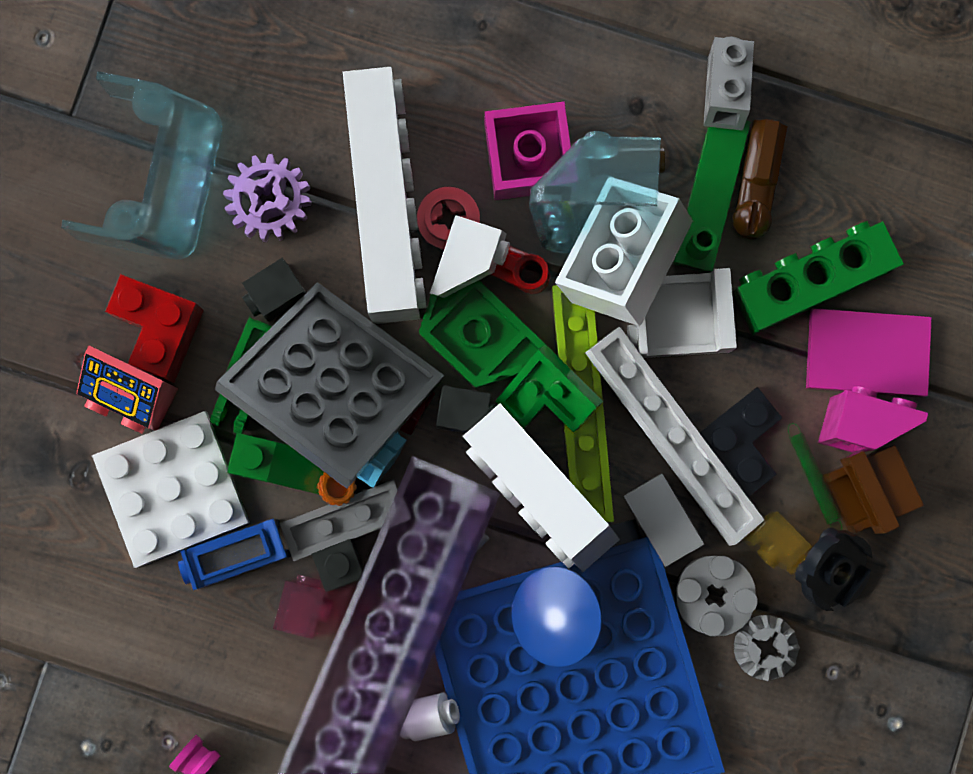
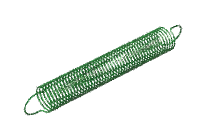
[788,423,842,530]

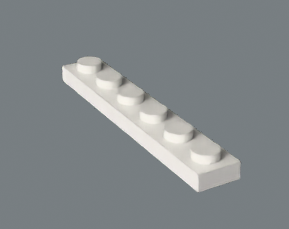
[585,327,764,546]

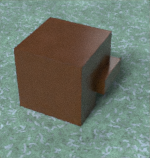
[823,445,924,534]

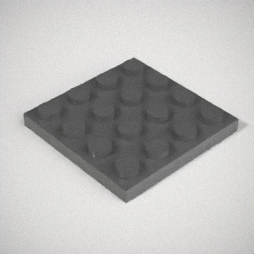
[215,282,444,489]

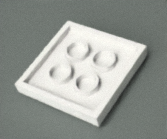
[92,411,250,568]

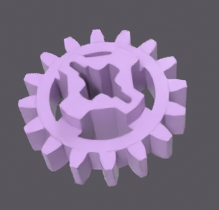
[223,154,312,242]

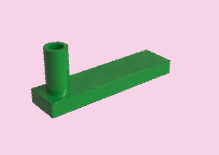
[672,121,751,273]

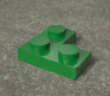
[495,345,604,433]

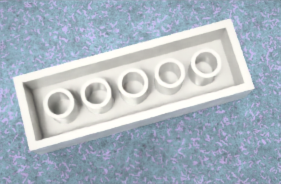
[343,67,427,324]

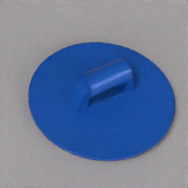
[512,567,602,667]

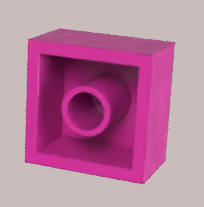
[484,102,575,200]

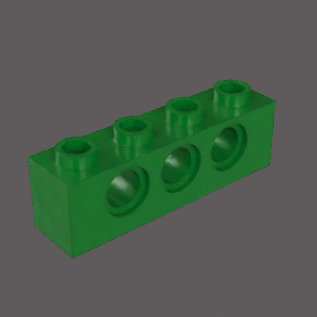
[732,221,904,335]

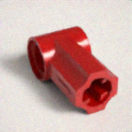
[490,246,550,294]

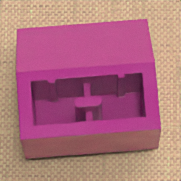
[818,386,928,453]

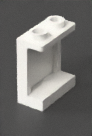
[627,268,737,358]

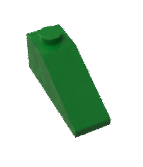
[227,433,356,495]

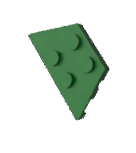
[419,280,546,389]

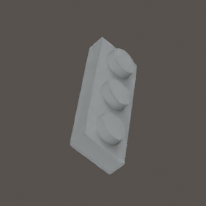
[279,480,408,561]

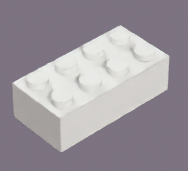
[463,404,620,572]

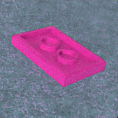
[806,309,932,397]

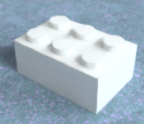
[555,178,693,327]

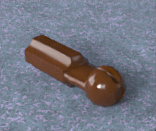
[733,119,788,239]

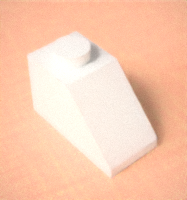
[430,215,510,298]

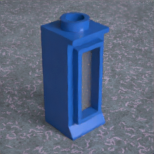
[178,518,291,590]

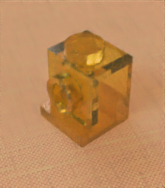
[742,511,812,575]

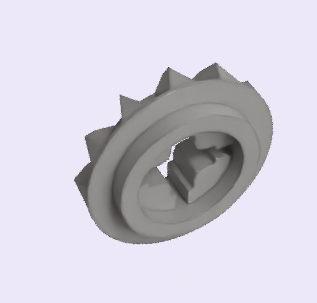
[734,615,800,681]

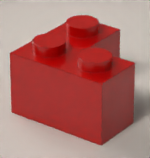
[105,274,204,383]

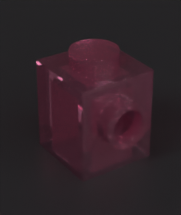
[273,574,333,639]

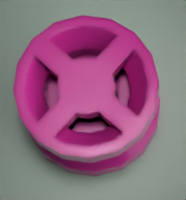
[169,735,221,774]

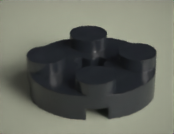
[795,527,872,611]

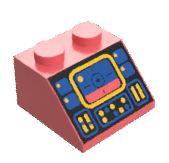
[76,346,178,434]

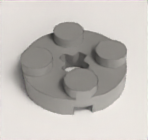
[675,556,757,636]

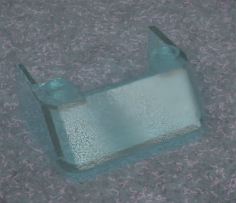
[61,71,222,260]
[529,131,665,253]

